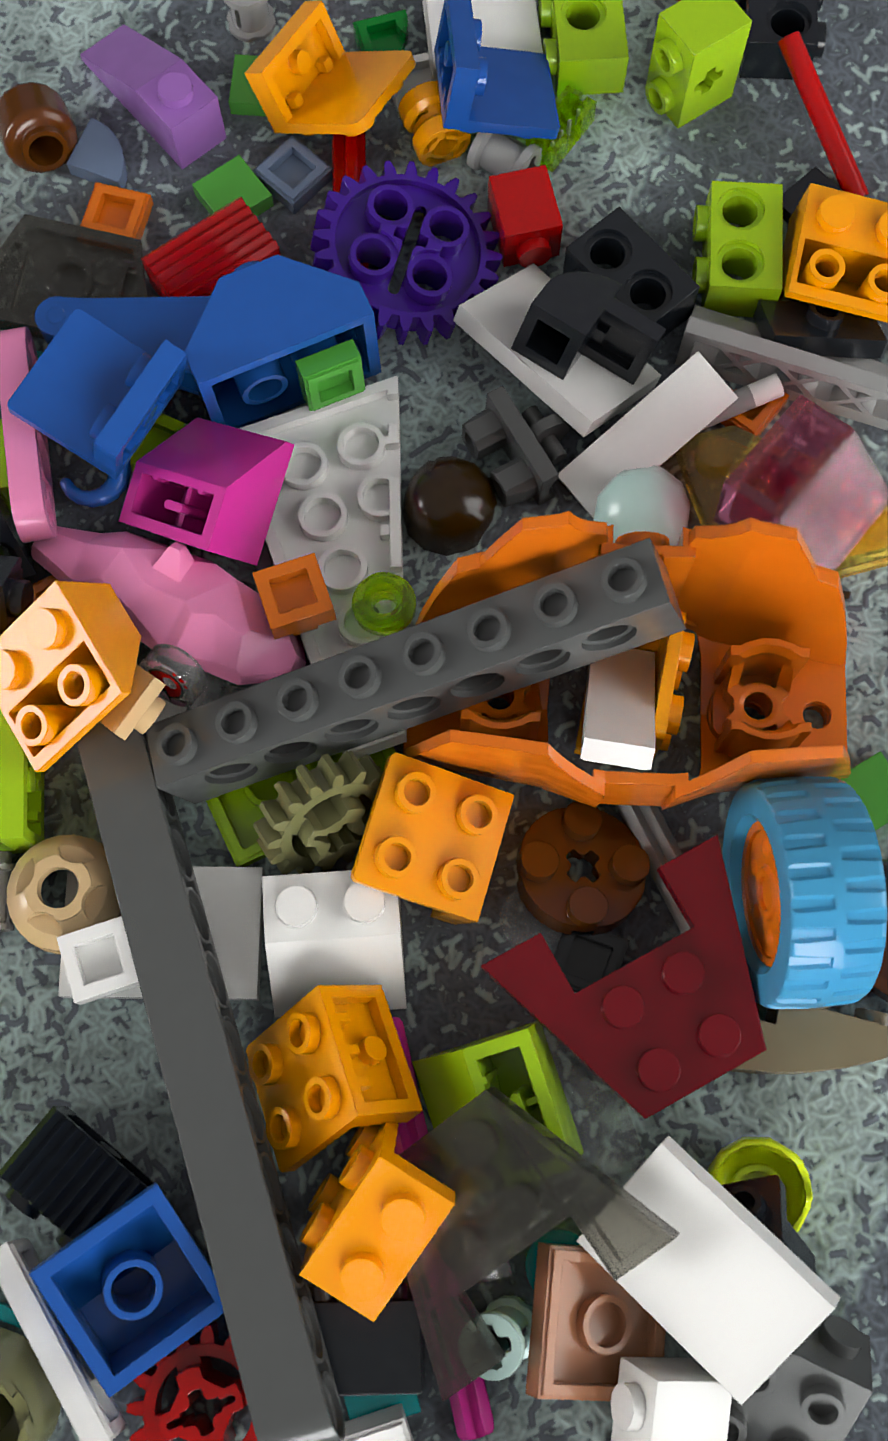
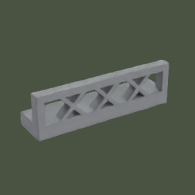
[675,305,888,431]

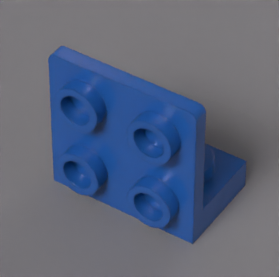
[434,0,560,140]
[7,309,187,480]

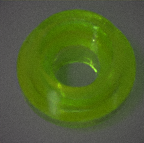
[352,572,417,636]

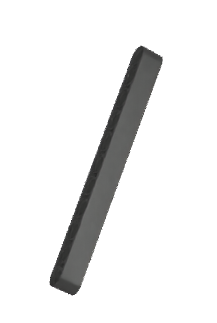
[77,722,345,1441]

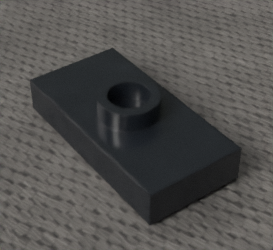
[753,300,888,359]

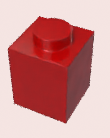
[487,165,563,268]

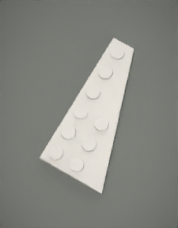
[238,375,407,759]

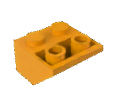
[783,183,888,323]
[0,581,141,772]

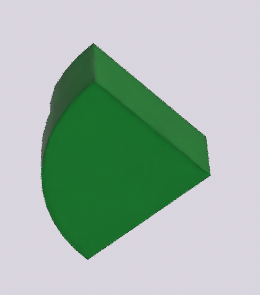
[352,9,408,51]

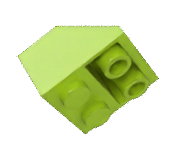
[412,1021,584,1194]

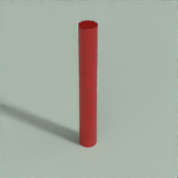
[777,31,870,196]

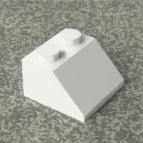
[262,870,407,1018]

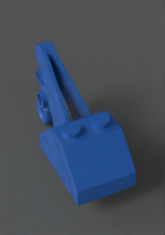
[34,255,382,508]

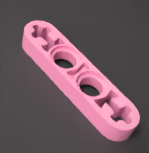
[0,327,57,543]

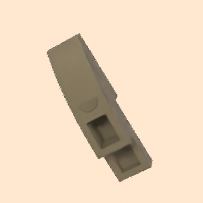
[731,1007,888,1075]

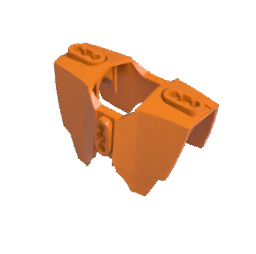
[403,511,851,811]

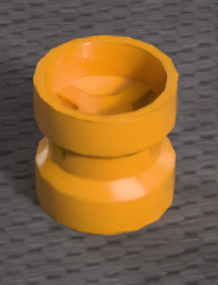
[398,81,471,167]

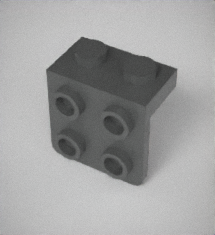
[727,1316,873,1441]

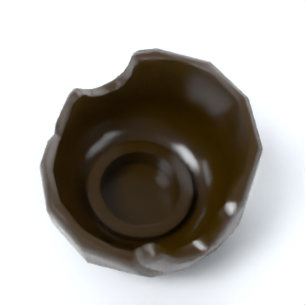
[402,456,497,556]

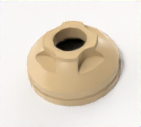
[6,834,121,955]

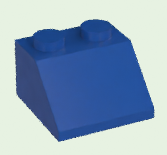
[29,1182,224,1398]

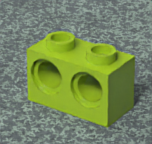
[692,181,783,317]

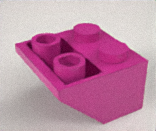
[119,417,294,566]

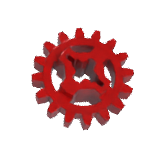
[126,1322,257,1441]

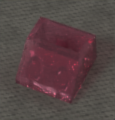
[713,394,888,571]

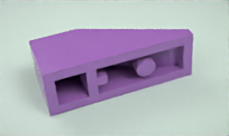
[80,24,227,170]

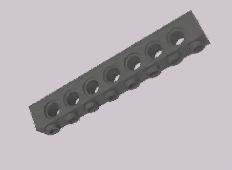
[146,538,686,804]

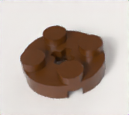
[515,801,650,935]

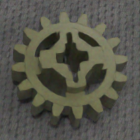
[254,751,383,875]

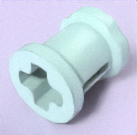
[460,1295,533,1381]

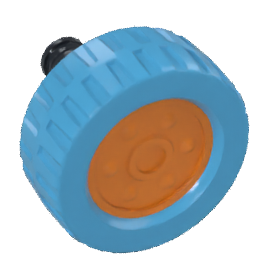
[722,776,888,1009]

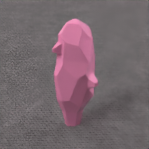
[31,526,306,685]

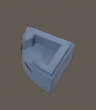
[67,118,127,188]

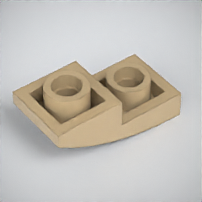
[99,664,166,740]

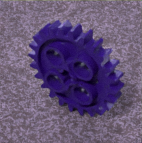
[310,160,502,345]

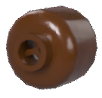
[0,82,78,173]

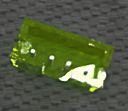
[525,85,596,173]

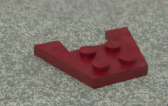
[480,834,767,1119]

